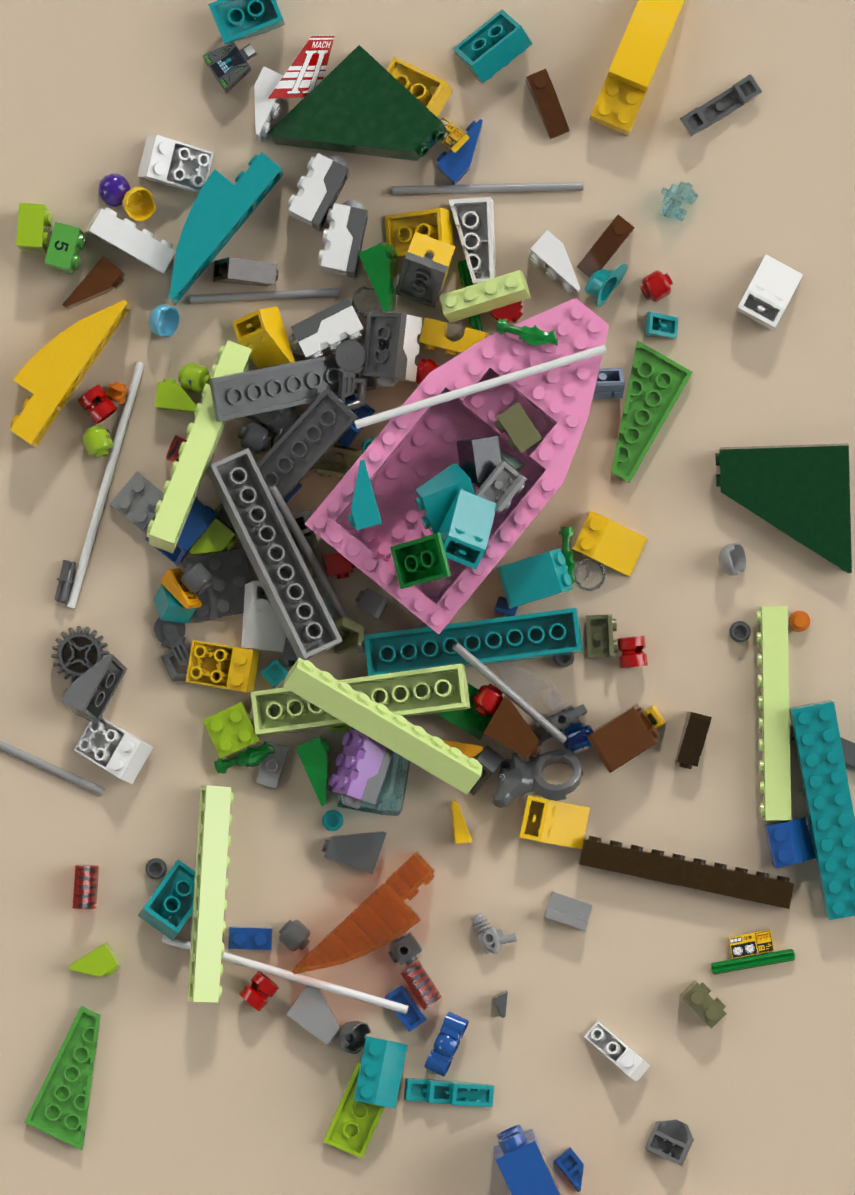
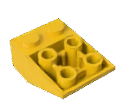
[232,306,295,369]
[185,640,260,693]
[519,795,590,849]

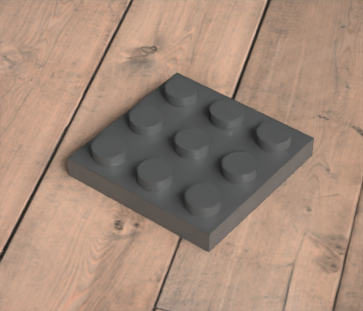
[182,548,252,623]

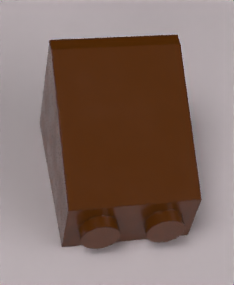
[484,696,541,760]
[587,704,660,773]

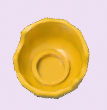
[122,186,156,222]

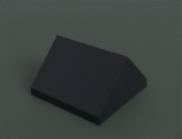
[456,435,502,484]

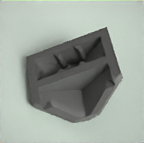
[645,1119,694,1166]

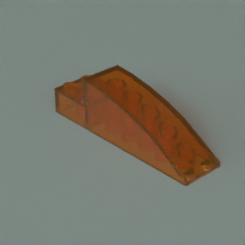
[292,851,435,974]

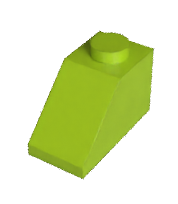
[155,379,197,413]
[189,518,237,555]
[68,942,120,977]

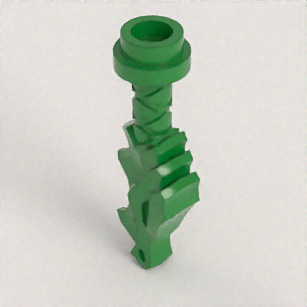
[496,319,558,347]
[559,526,576,585]
[214,741,276,774]

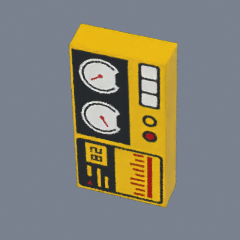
[439,117,469,153]
[728,929,774,959]

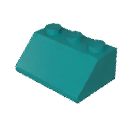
[453,10,532,83]
[353,1036,408,1109]

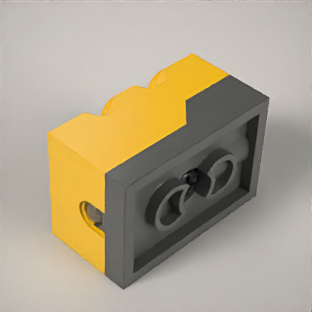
[395,232,455,308]

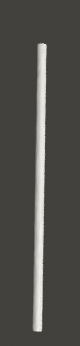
[355,345,607,429]
[67,361,144,609]
[162,935,409,1014]

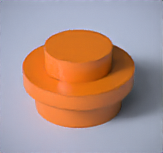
[789,611,810,632]

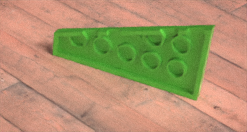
[611,340,693,483]
[25,1006,101,1150]

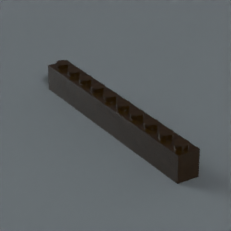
[578,836,794,909]

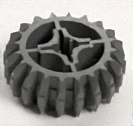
[51,626,110,682]

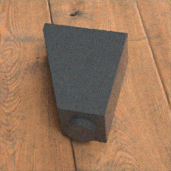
[322,831,387,874]

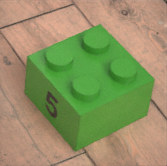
[44,222,87,275]

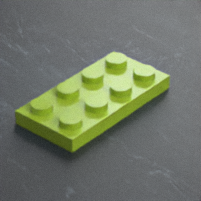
[323,1062,385,1159]

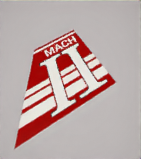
[268,36,335,99]

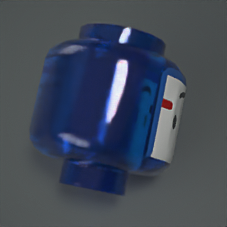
[563,722,593,753]

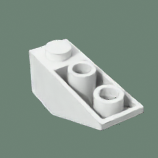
[584,1021,651,1082]

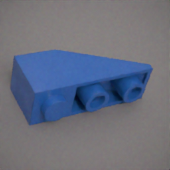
[436,119,483,185]

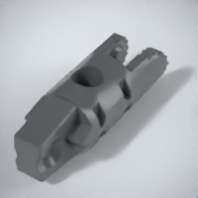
[533,704,587,742]

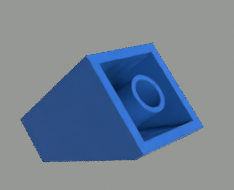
[145,496,217,566]

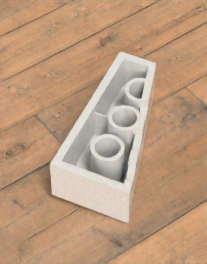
[449,197,497,284]
[85,207,176,274]

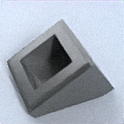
[492,990,508,1018]

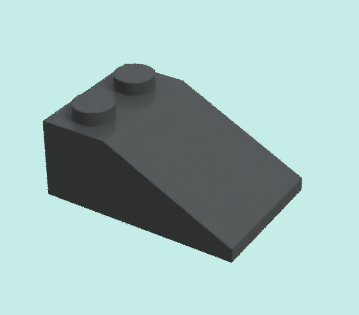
[61,653,127,724]

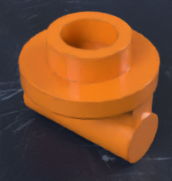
[106,381,129,404]

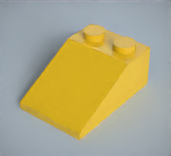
[386,57,453,117]
[384,208,455,258]
[572,510,647,577]

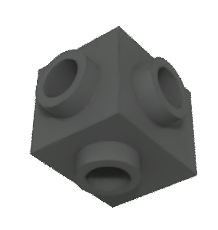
[388,931,422,966]

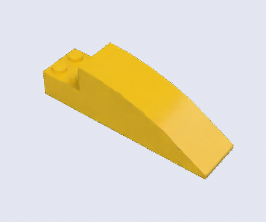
[589,0,685,136]
[10,300,131,447]

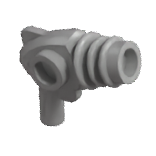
[471,912,517,954]

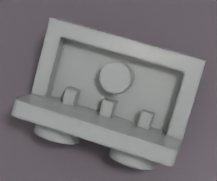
[475,460,527,513]

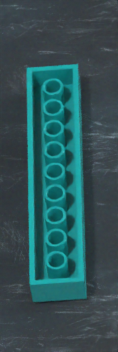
[364,608,583,676]
[789,700,855,920]

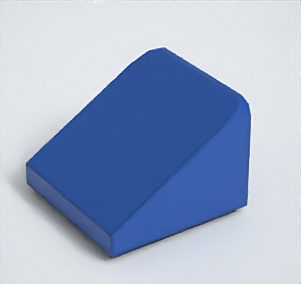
[494,596,518,616]

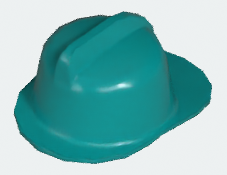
[584,264,627,308]

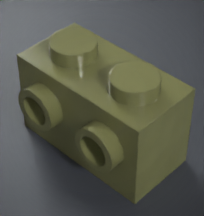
[494,402,543,453]
[680,980,727,1029]

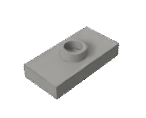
[256,742,289,789]

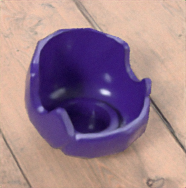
[98,173,131,207]

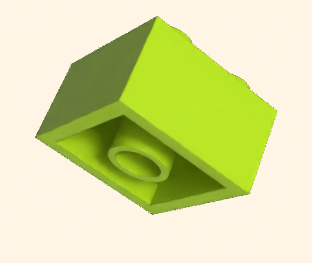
[16,203,53,253]
[203,702,261,759]

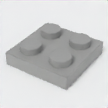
[110,471,164,531]

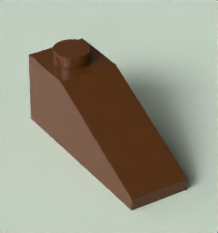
[525,68,570,140]
[577,214,635,277]
[62,256,125,310]

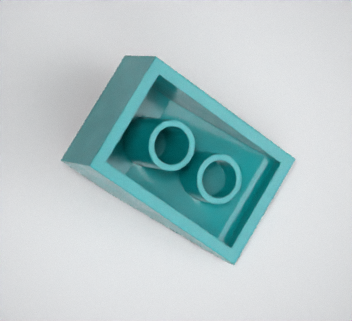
[208,0,285,44]
[348,460,382,531]
[137,859,195,940]

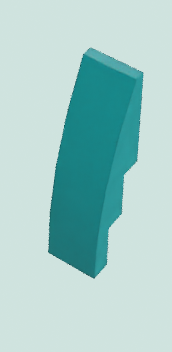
[404,1078,494,1107]

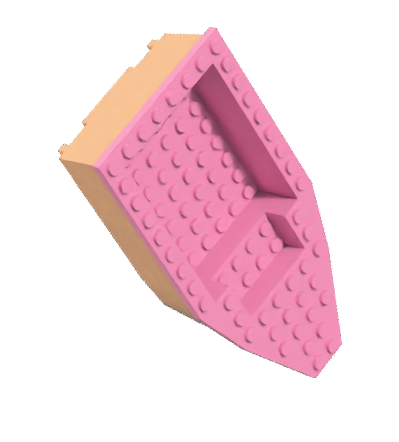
[305,298,609,634]

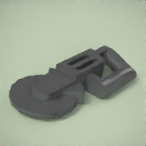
[335,340,367,411]
[154,617,190,681]

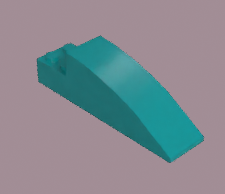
[169,152,283,306]

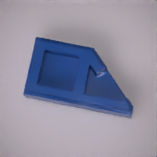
[554,1147,584,1192]

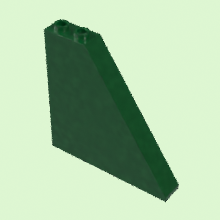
[268,45,448,161]
[715,443,852,573]

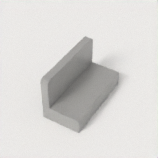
[544,892,592,931]

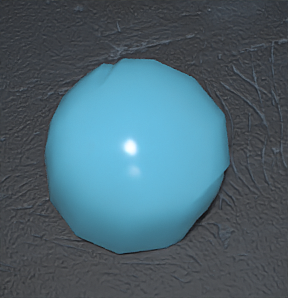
[148,305,179,337]

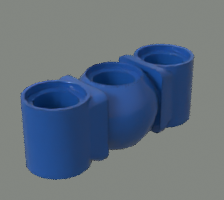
[424,1011,469,1077]

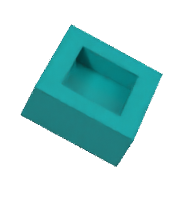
[260,658,289,688]

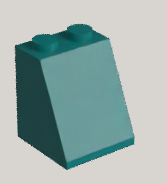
[415,463,475,534]
[497,549,573,608]

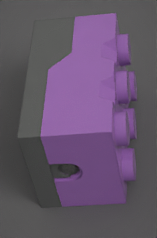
[327,729,394,809]

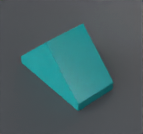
[644,312,678,339]
[153,584,197,624]

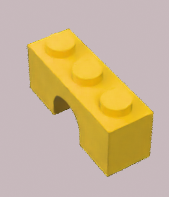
[419,317,490,356]

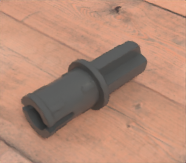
[54,560,76,603]

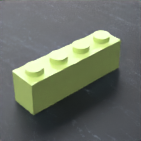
[439,270,531,323]

